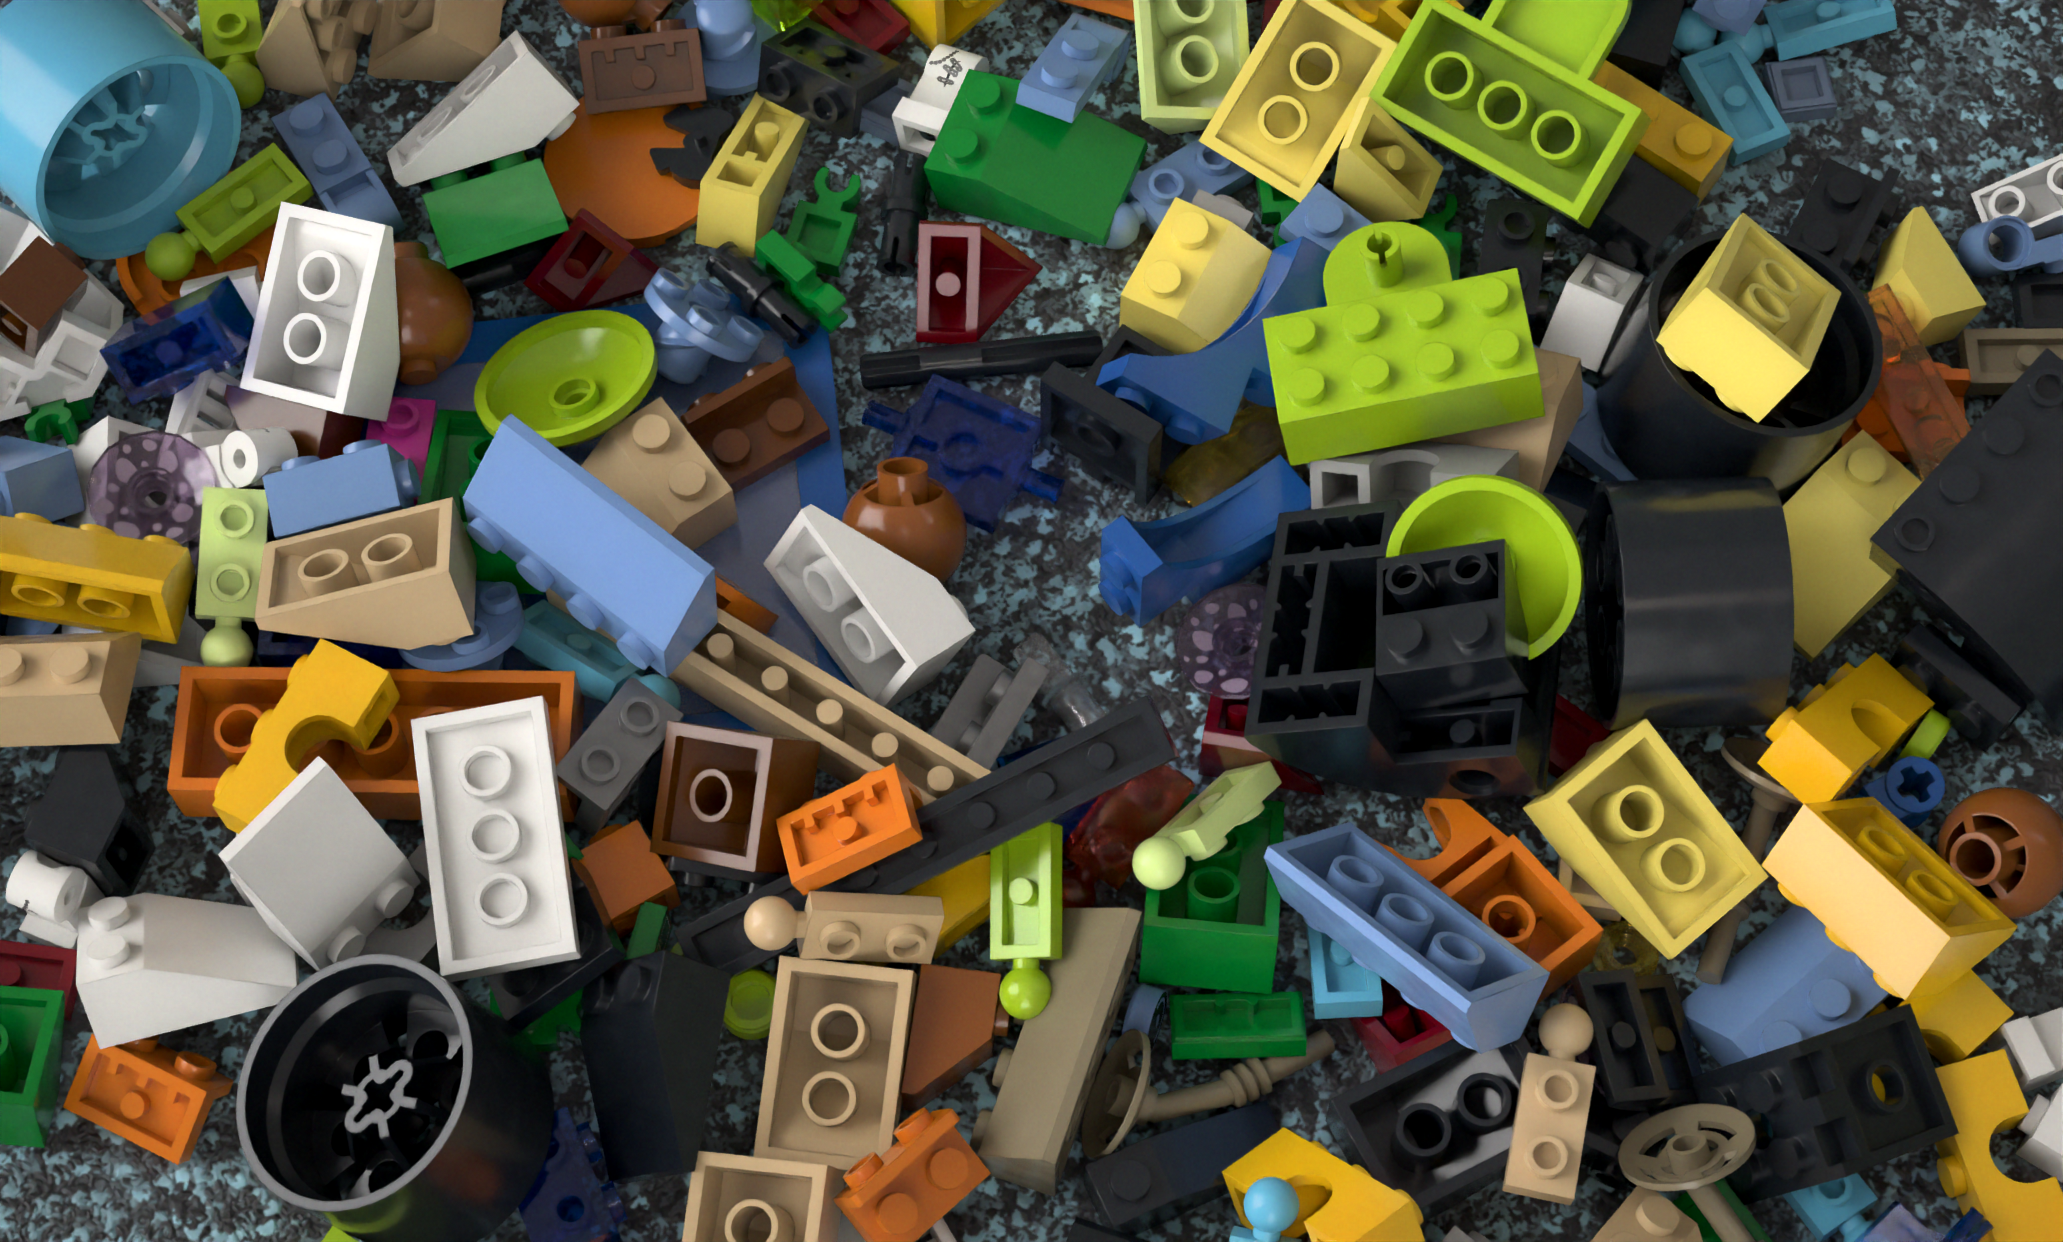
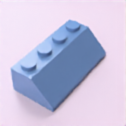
[463,413,718,678]
[1263,822,1550,1054]
[1681,904,1894,1067]

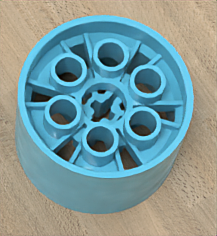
[0,0,241,260]

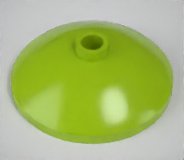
[474,310,658,449]
[1385,474,1584,660]

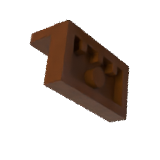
[577,19,708,115]
[680,356,830,494]

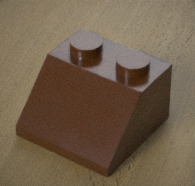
[650,721,821,873]

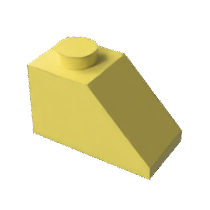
[1333,97,1444,223]
[1869,206,1987,353]

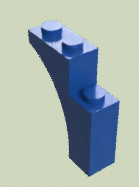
[1095,236,1331,445]
[1098,454,1311,629]

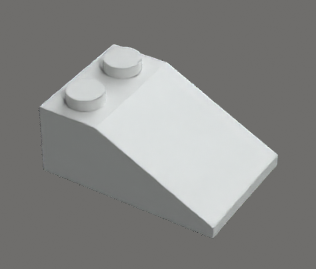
[386,29,580,187]
[240,201,400,422]
[763,504,976,709]
[218,756,421,971]
[76,892,299,1049]

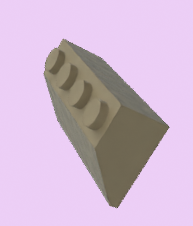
[970,908,1142,1197]

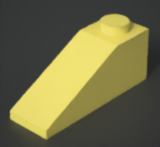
[695,92,810,258]

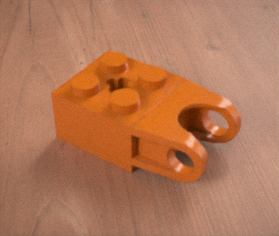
[1373,798,1604,1006]

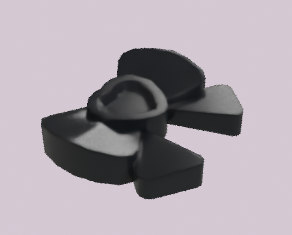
[650,104,736,189]

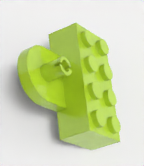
[1368,0,1652,229]
[1262,221,1546,466]

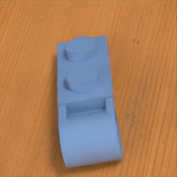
[1015,12,1132,123]
[271,92,405,236]
[1958,215,2063,278]

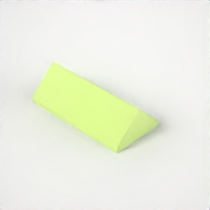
[1133,0,1250,135]

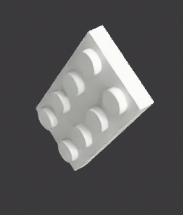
[411,696,581,982]

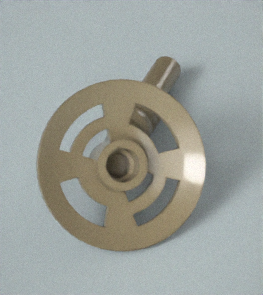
[1695,737,1846,985]
[1082,1029,1335,1160]
[1618,1103,1765,1242]

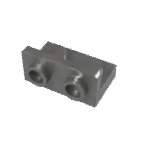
[930,654,1050,770]
[556,678,684,836]

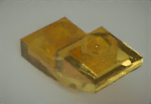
[1163,404,1288,507]

